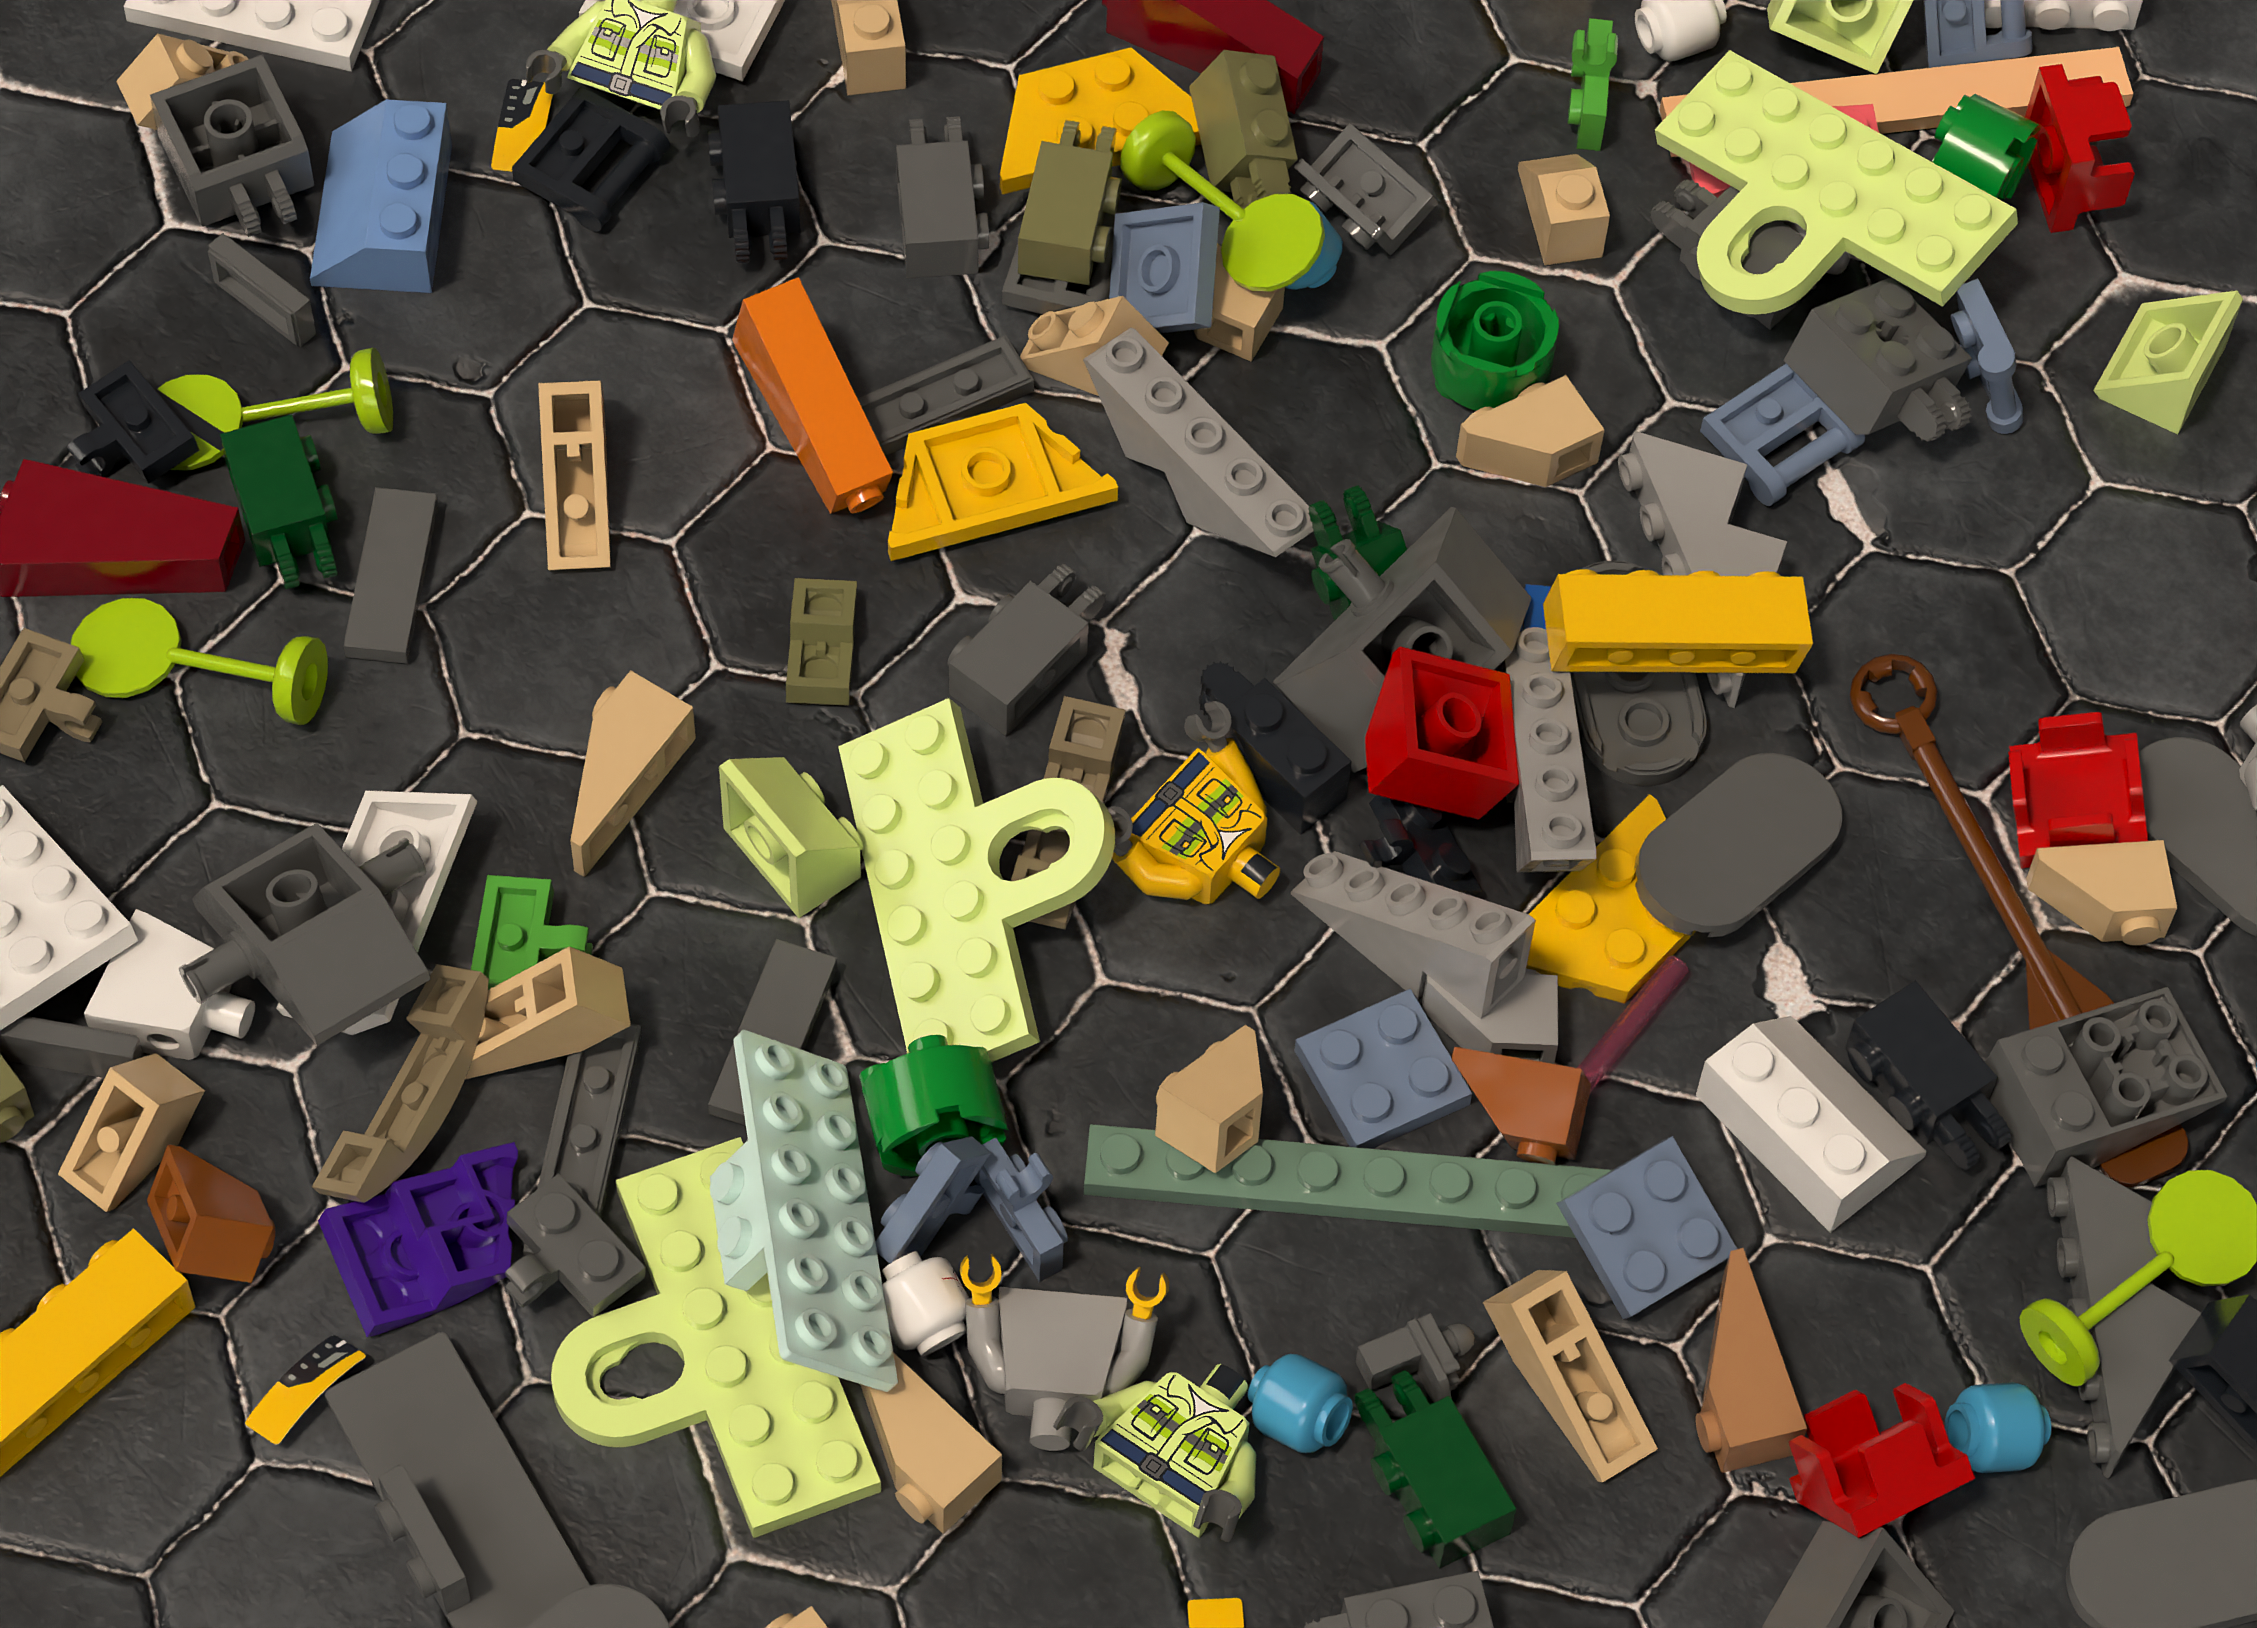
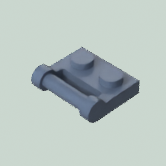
[1923,0,2033,68]
[1951,278,2024,434]
[1700,364,1865,506]

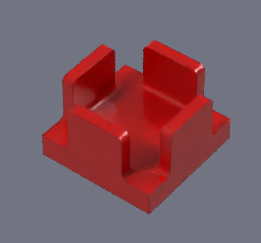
[2025,64,2135,233]
[2008,712,2148,869]
[1789,1383,1975,1538]

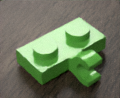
[1567,18,1618,151]
[471,875,593,990]

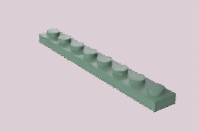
[1084,1124,1612,1238]

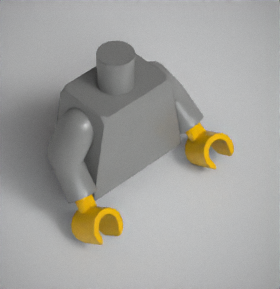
[960,1254,1169,1451]

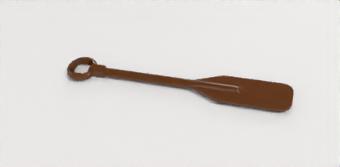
[1849,654,2188,1187]

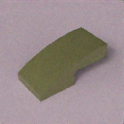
[786,578,857,706]

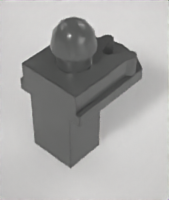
[1355,1313,1475,1403]

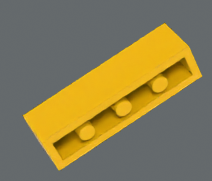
[1543,569,1813,673]
[0,1228,196,1477]

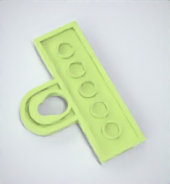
[1655,50,2018,314]
[838,698,1115,1062]
[551,1137,881,1538]

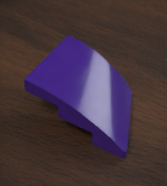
[318,1142,518,1338]

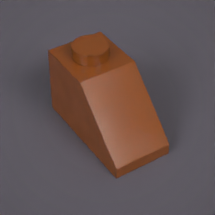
[1452,1047,1591,1165]
[147,1144,275,1283]

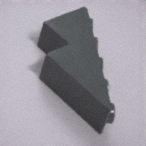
[2047,1156,2201,1479]

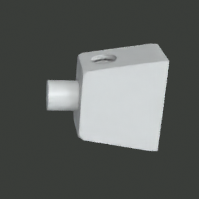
[84,909,255,1060]

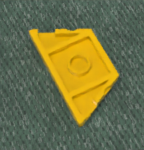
[1000,47,1201,195]
[888,403,1118,561]
[1526,794,1696,1004]

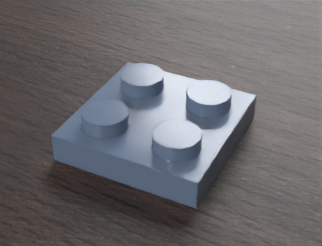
[1109,202,1220,333]
[1294,989,1472,1149]
[1556,1136,1737,1319]

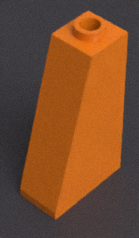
[732,277,893,514]

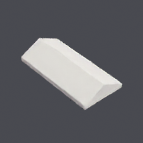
[276,791,477,1035]

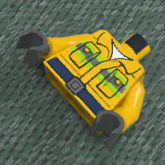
[1107,701,1280,904]

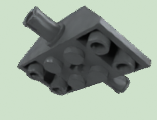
[1273,507,1531,773]
[179,823,431,1046]

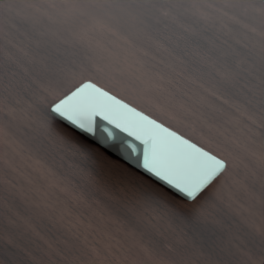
[710,1030,898,1392]

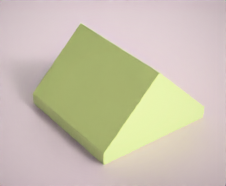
[2093,290,2243,434]

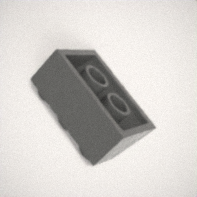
[1762,1521,1954,1628]

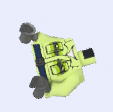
[526,0,716,137]
[1053,1364,1256,1542]

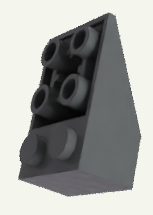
[1985,987,2228,1187]

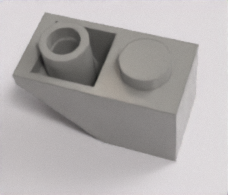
[1422,968,1558,1064]

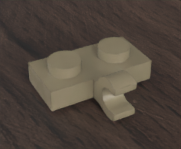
[0,628,102,762]

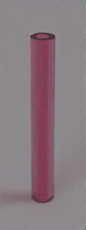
[1577,956,1689,1092]

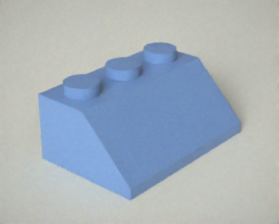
[310,99,452,293]

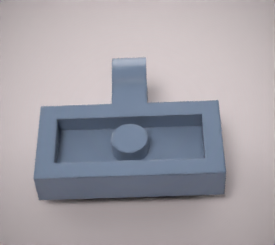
[875,1136,991,1264]
[974,1138,1068,1282]

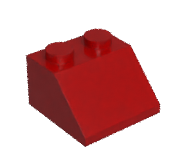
[1365,646,1519,819]

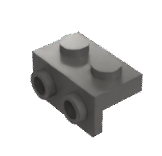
[1294,123,1439,256]

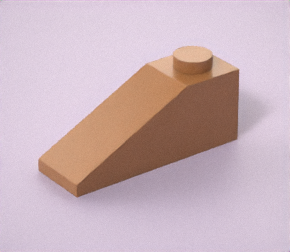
[1696,1248,1807,1473]

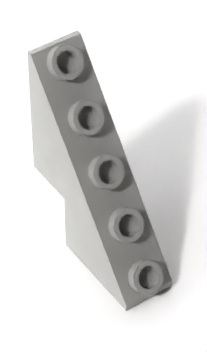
[1083,328,1313,557]
[1618,431,1787,708]
[1502,627,1596,873]
[1291,851,1536,1019]

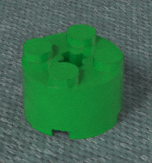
[1927,94,2041,201]
[1431,271,1559,411]
[859,1035,1008,1176]

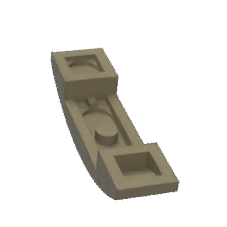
[1011,696,1126,929]
[312,964,489,1203]

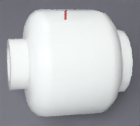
[1635,0,1727,62]
[882,1251,969,1357]

